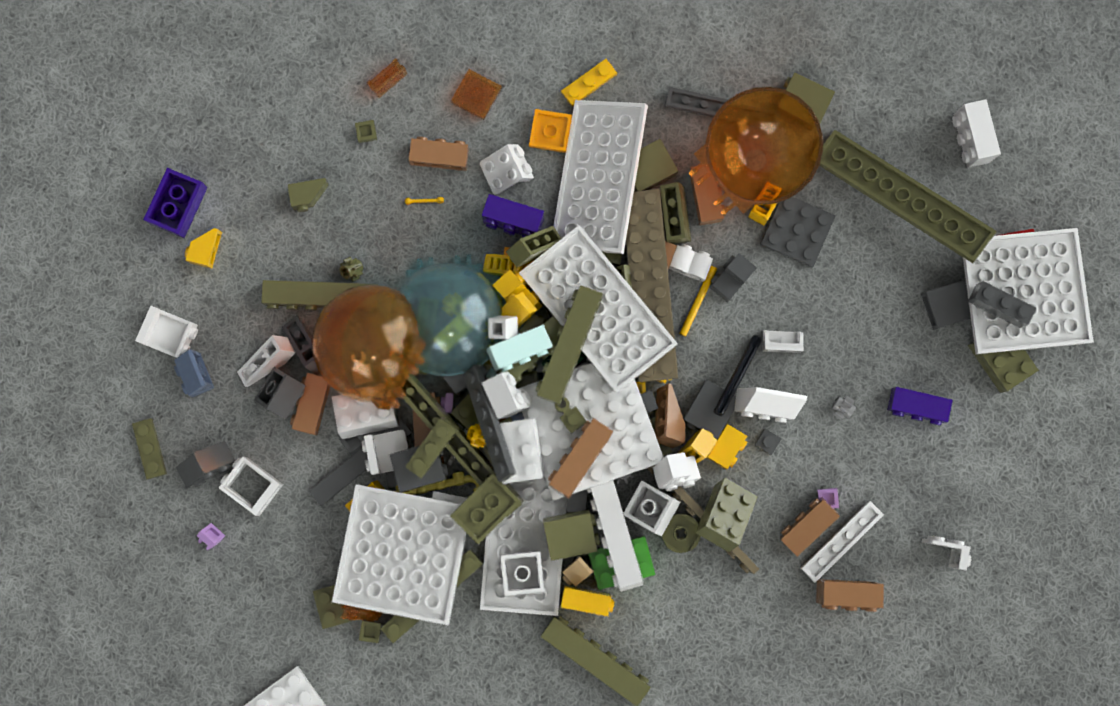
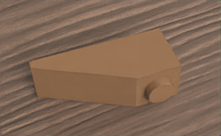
[655,383,686,448]

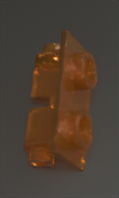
[340,604,383,622]

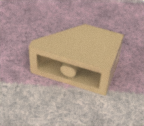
[562,556,593,587]

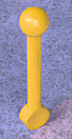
[404,197,444,205]

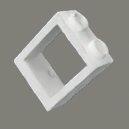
[219,457,283,516]

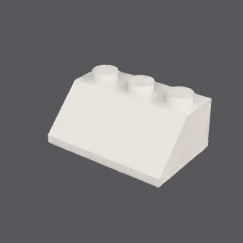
[734,387,807,423]

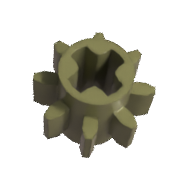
[340,256,363,282]

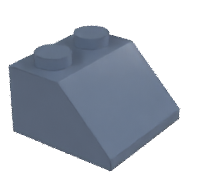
[174,349,214,397]

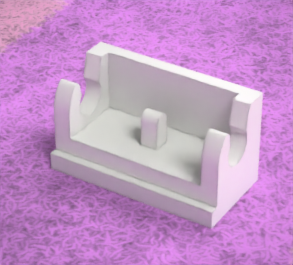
[762,330,804,353]

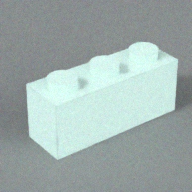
[486,325,553,373]

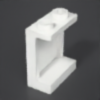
[135,306,198,358]

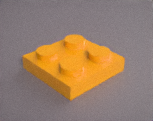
[529,109,572,153]

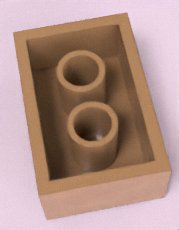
[816,579,884,612]

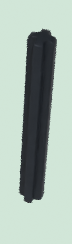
[714,335,762,417]

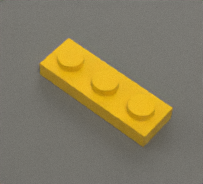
[561,59,617,107]

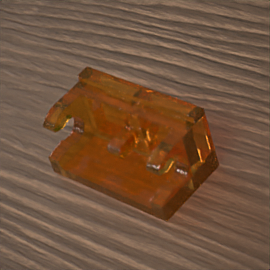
[367,58,407,98]

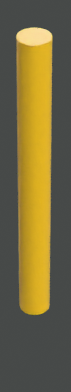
[679,266,717,337]

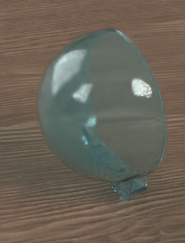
[389,254,503,376]

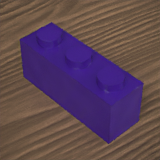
[887,387,953,426]

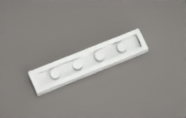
[801,501,884,582]

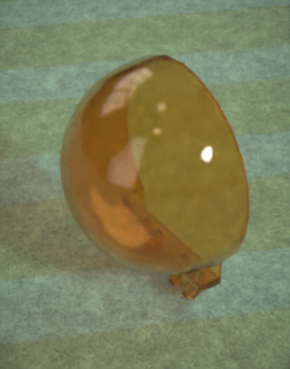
[689,87,823,215]
[312,284,426,410]

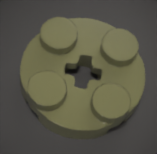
[661,514,701,553]

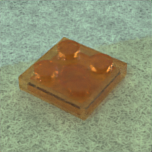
[451,69,502,120]

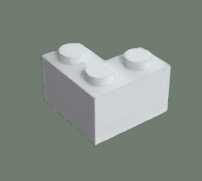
[482,372,532,419]
[652,452,701,491]

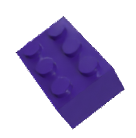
[143,168,208,239]
[482,194,544,238]

